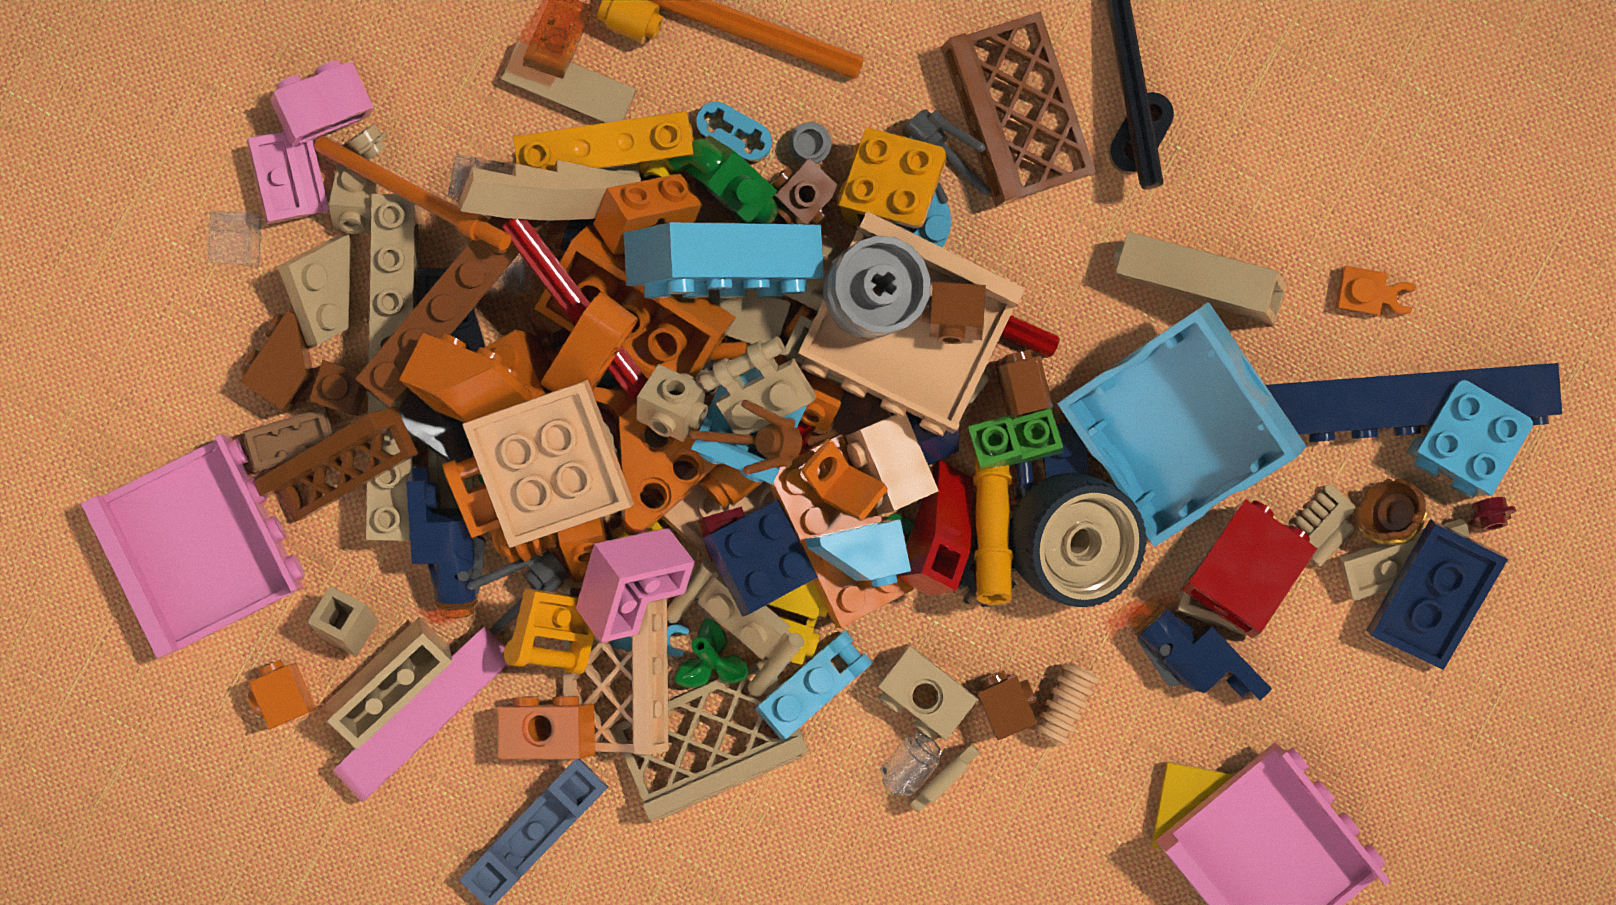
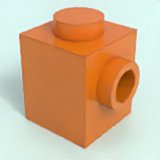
[248,659,316,730]

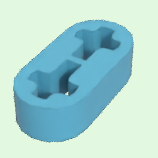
[696,101,772,163]

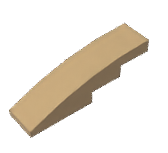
[460,160,641,221]

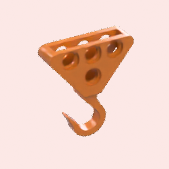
[593,387,719,536]

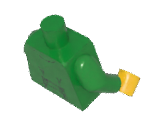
[644,135,778,224]

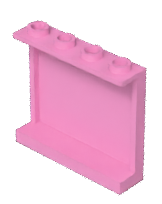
[81,434,305,658]
[1156,742,1390,905]

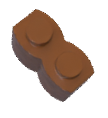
[996,350,1053,418]

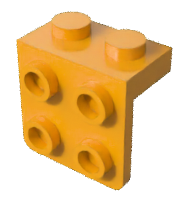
[837,127,946,228]

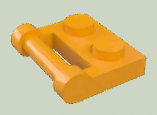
[504,588,595,675]

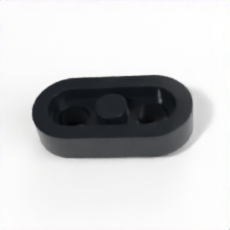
[1109,92,1174,174]

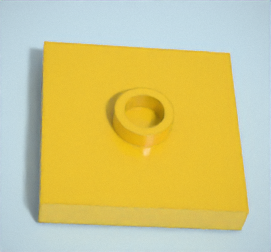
[1151,761,1236,849]

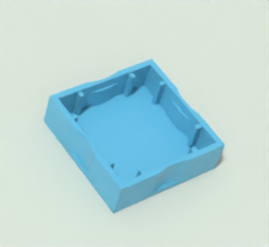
[1057,302,1307,547]

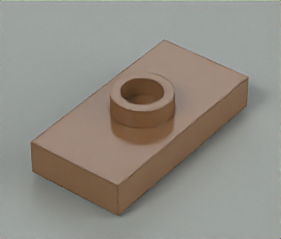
[242,407,335,473]

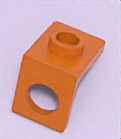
[801,439,888,521]

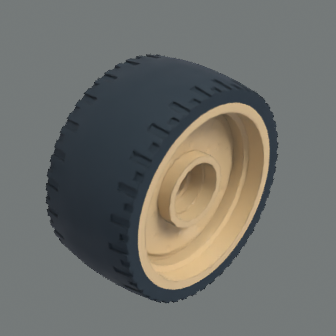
[1009,473,1147,607]

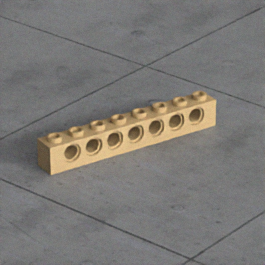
[366,194,422,541]

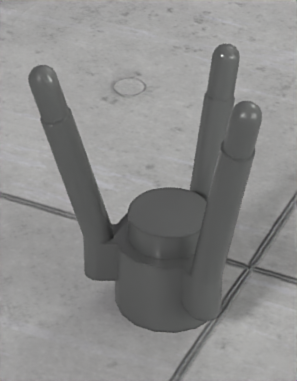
[903,109,990,204]
[467,550,569,636]

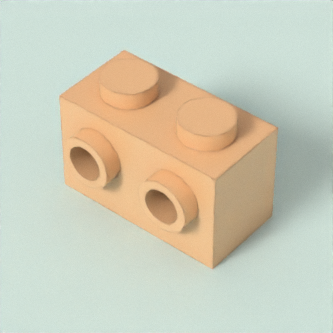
[845,413,939,515]

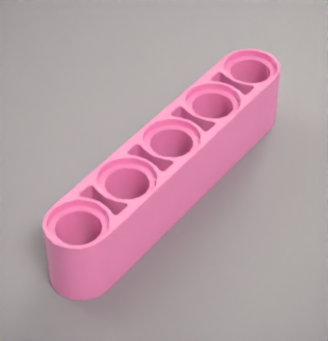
[333,626,508,802]

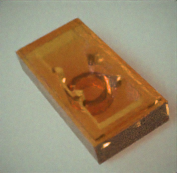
[523,0,593,79]

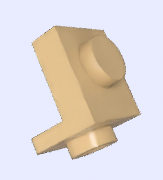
[329,164,380,234]

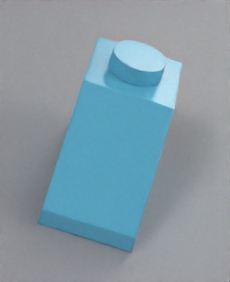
[805,519,911,587]

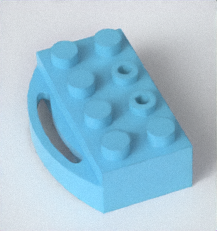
[624,222,824,298]

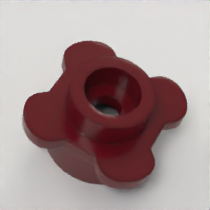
[1469,497,1517,531]

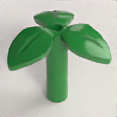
[675,616,749,688]

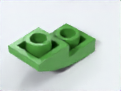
[968,408,1063,469]

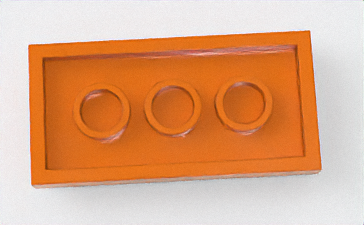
[768,434,914,628]

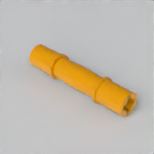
[973,453,1013,605]

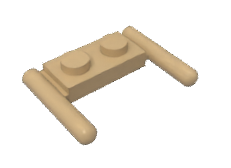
[667,558,804,696]

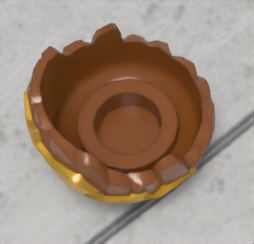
[1355,479,1427,545]

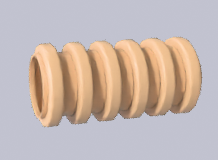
[1033,663,1099,746]

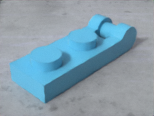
[755,630,873,741]

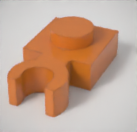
[1335,266,1416,316]

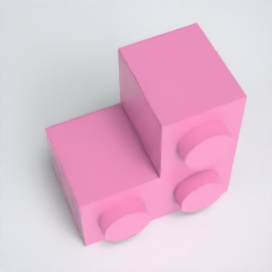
[576,528,695,643]

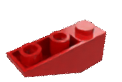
[896,460,973,595]

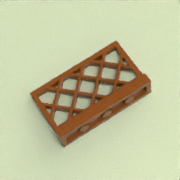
[941,12,1096,207]

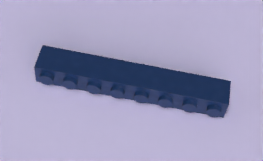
[1266,363,1562,442]

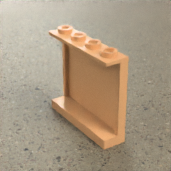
[796,211,1025,436]

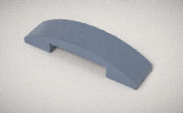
[459,759,609,905]

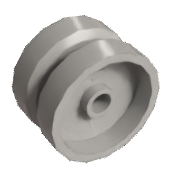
[823,236,931,339]

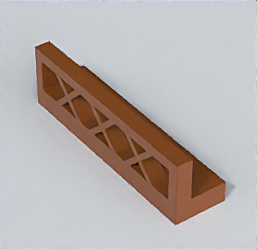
[253,406,418,522]

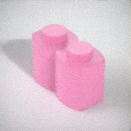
[270,60,374,147]

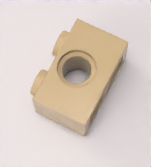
[877,644,978,740]

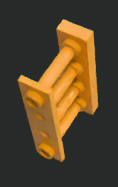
[513,111,694,176]

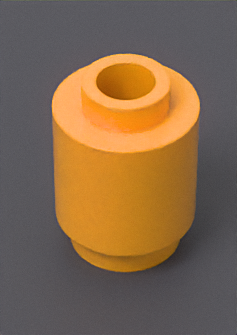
[597,0,664,44]

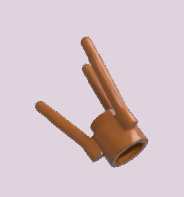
[688,400,802,475]

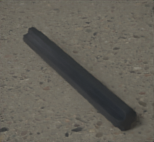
[1106,0,1164,190]

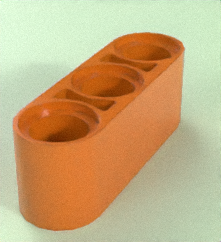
[541,292,638,392]

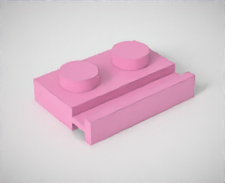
[247,131,329,225]

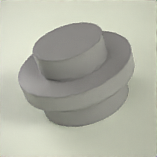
[789,122,831,164]

